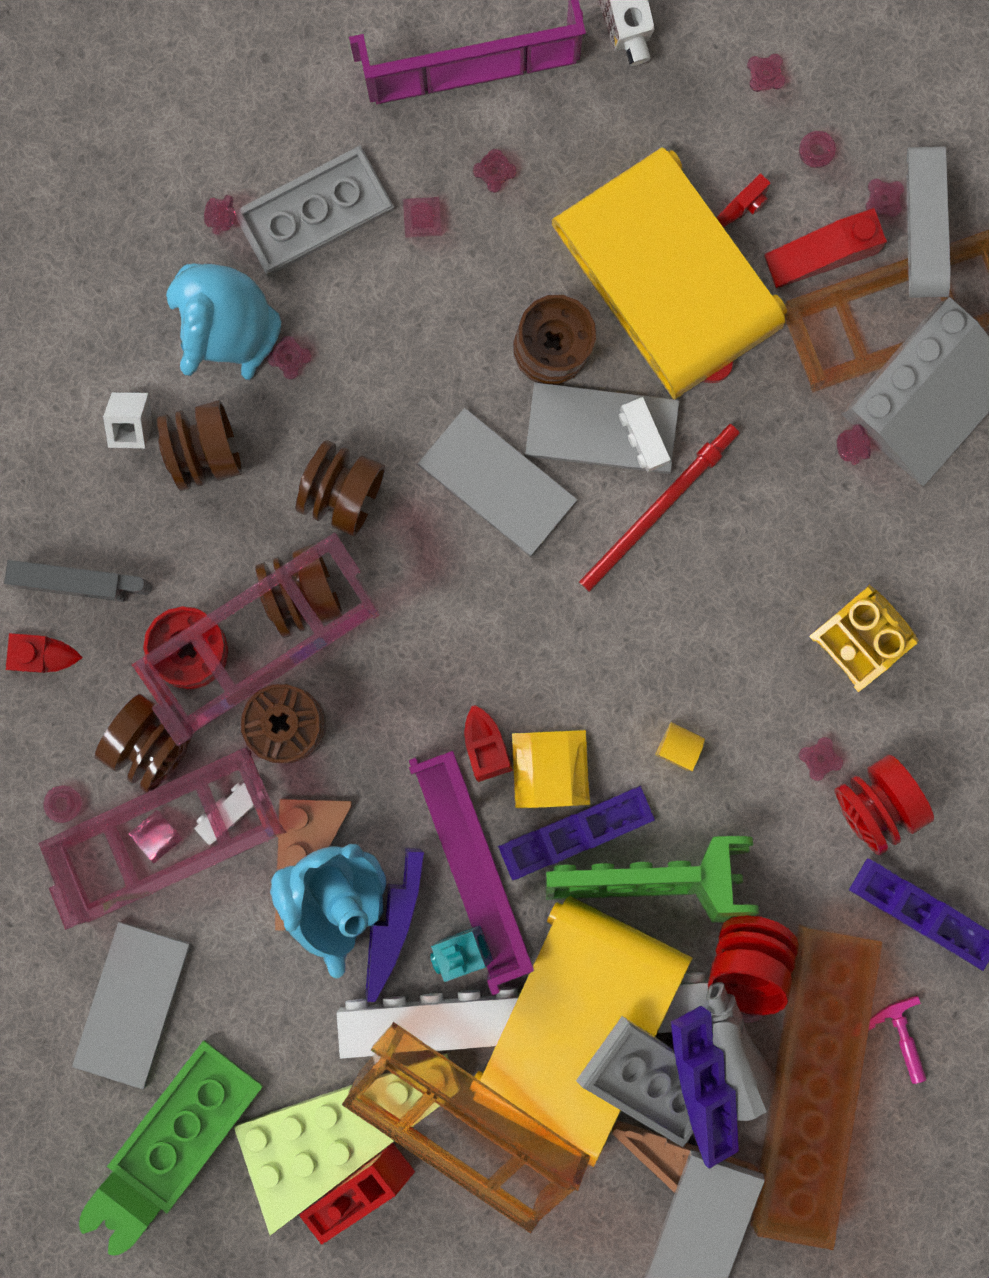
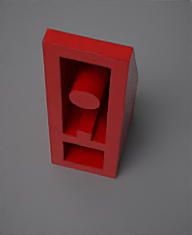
[764,208,887,288]
[299,1142,415,1245]

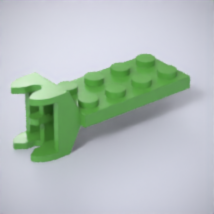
[545,836,759,923]
[79,1040,264,1256]

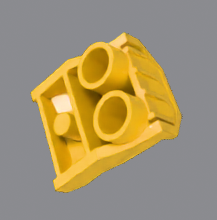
[809,584,919,692]
[512,730,590,808]

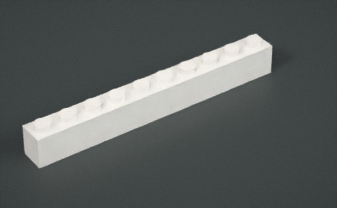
[337,972,709,1059]

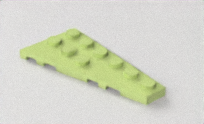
[234,1053,459,1236]

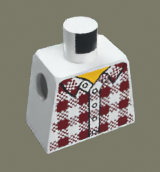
[598,0,654,66]

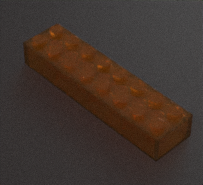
[751,924,882,1250]

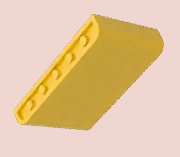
[552,147,787,400]
[468,896,693,1167]

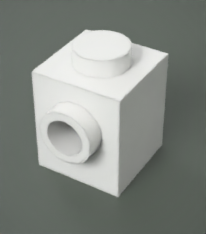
[103,392,152,449]

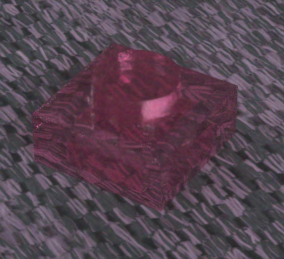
[403,197,442,238]
[128,810,183,864]

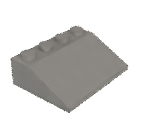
[841,297,989,486]

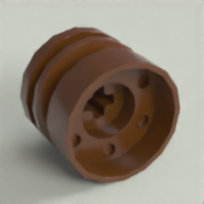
[513,295,596,385]
[157,400,242,491]
[295,440,385,536]
[255,543,343,638]
[241,684,326,763]
[95,694,194,794]

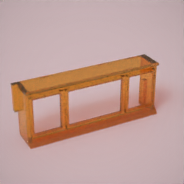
[784,230,989,393]
[342,1022,591,1234]

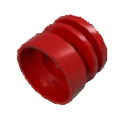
[143,606,229,690]
[834,755,934,855]
[707,915,799,1015]

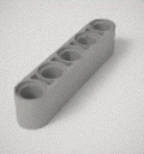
[906,146,950,298]

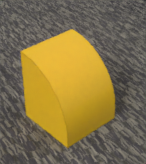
[655,722,705,771]

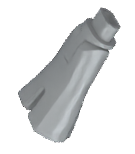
[706,982,776,1121]

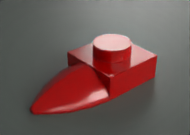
[716,173,771,227]
[6,633,83,673]
[464,705,513,782]

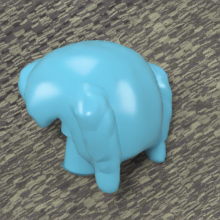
[166,263,281,380]
[270,844,386,979]

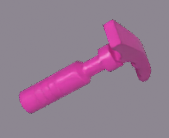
[857,995,927,1084]

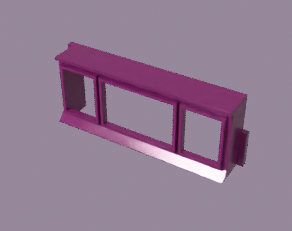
[349,0,586,105]
[409,751,534,995]

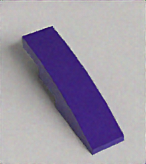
[498,786,655,880]
[365,848,424,1002]
[849,858,989,971]
[671,1006,739,1169]

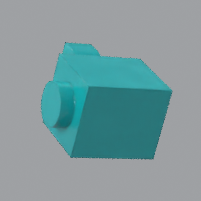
[430,925,493,982]

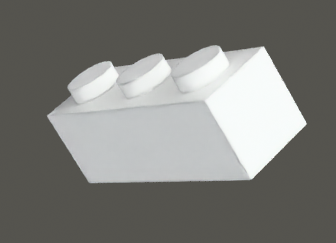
[618,397,670,473]
[194,781,264,846]

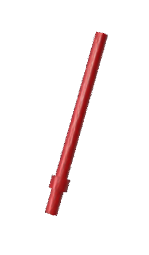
[579,424,740,592]

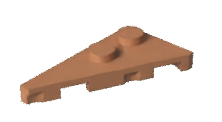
[275,799,352,931]
[612,1121,758,1193]

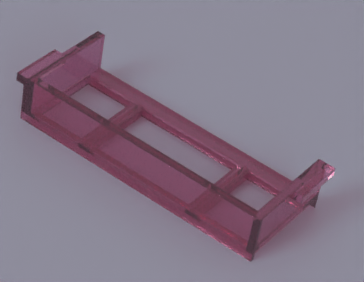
[132,532,380,746]
[38,747,287,930]

